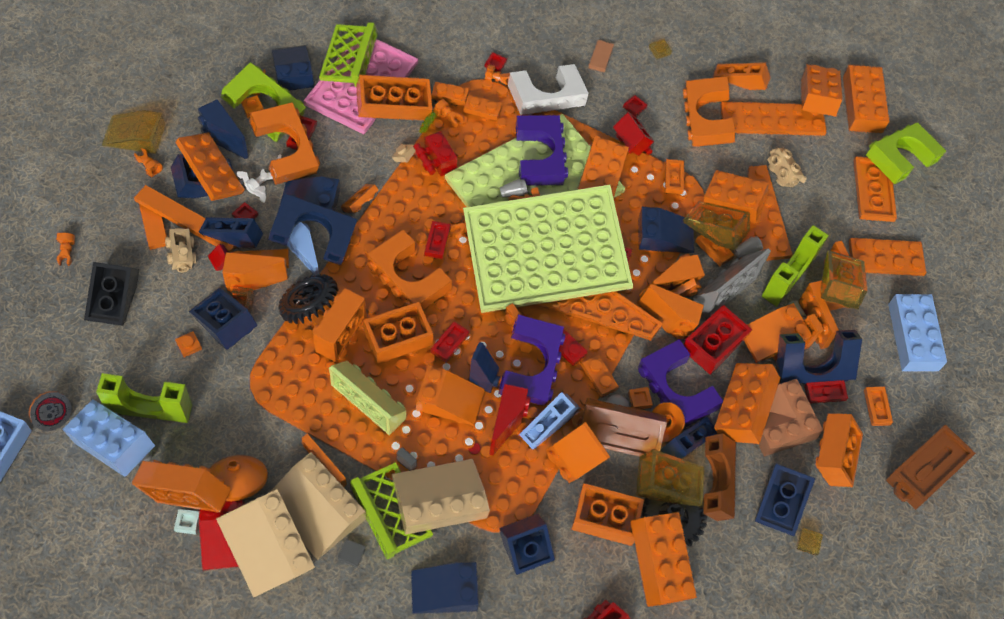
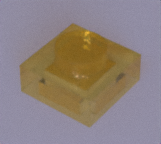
[649,39,672,60]
[797,528,823,556]

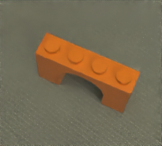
[683,76,735,147]
[249,102,320,185]
[367,230,452,310]

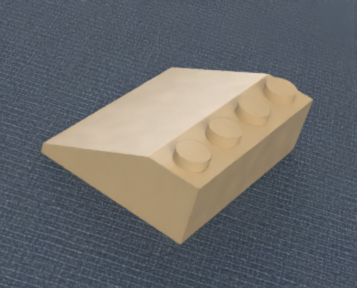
[269,452,366,560]
[392,459,490,535]
[216,489,315,597]

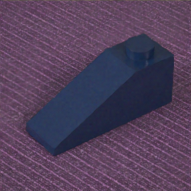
[199,217,263,248]
[469,342,501,393]
[660,417,718,466]

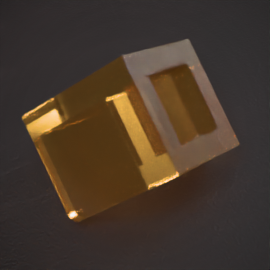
[232,286,255,314]

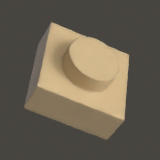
[392,144,415,162]

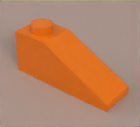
[713,63,771,90]

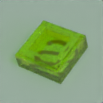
[419,112,436,134]

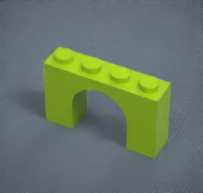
[221,62,306,142]
[866,122,946,184]
[761,225,829,307]
[96,373,193,423]

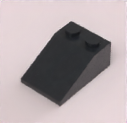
[84,262,140,326]

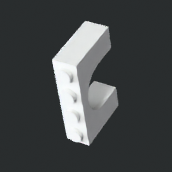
[508,64,589,115]

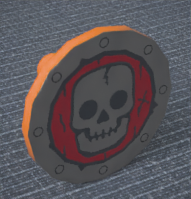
[29,391,72,431]

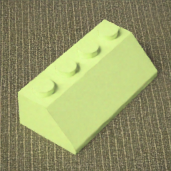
[329,361,406,435]

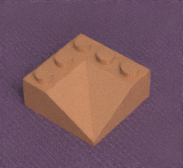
[758,379,823,457]

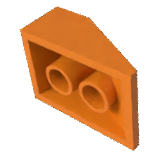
[222,252,288,294]
[639,254,705,297]
[637,283,704,339]
[744,303,813,363]
[416,365,485,426]
[546,422,610,483]

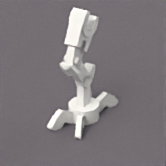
[237,155,282,203]

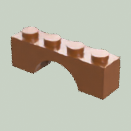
[703,433,736,521]

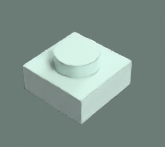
[174,509,199,534]

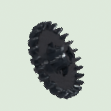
[278,274,339,324]
[640,483,708,546]

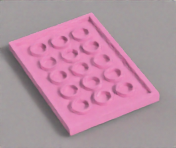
[304,32,418,135]

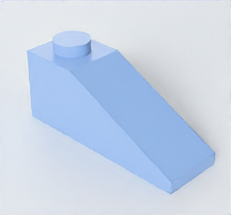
[287,222,319,276]
[519,392,581,450]

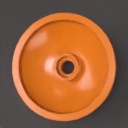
[209,455,268,501]

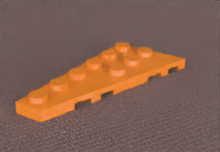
[739,165,793,261]
[536,291,663,341]

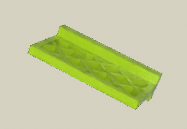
[319,22,378,87]
[350,462,433,560]

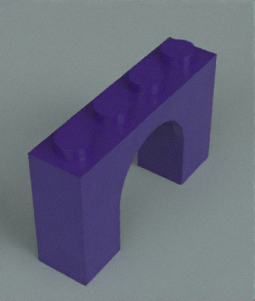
[515,115,568,186]
[498,315,565,406]
[638,339,723,428]

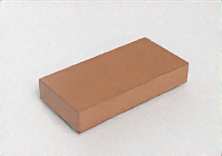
[588,40,614,73]

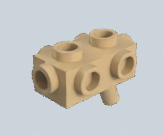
[767,148,807,187]
[165,228,196,273]

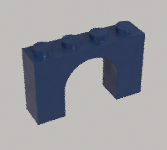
[268,194,357,265]
[776,330,862,384]

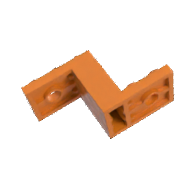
[799,241,865,349]

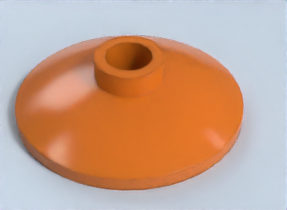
[652,402,685,442]

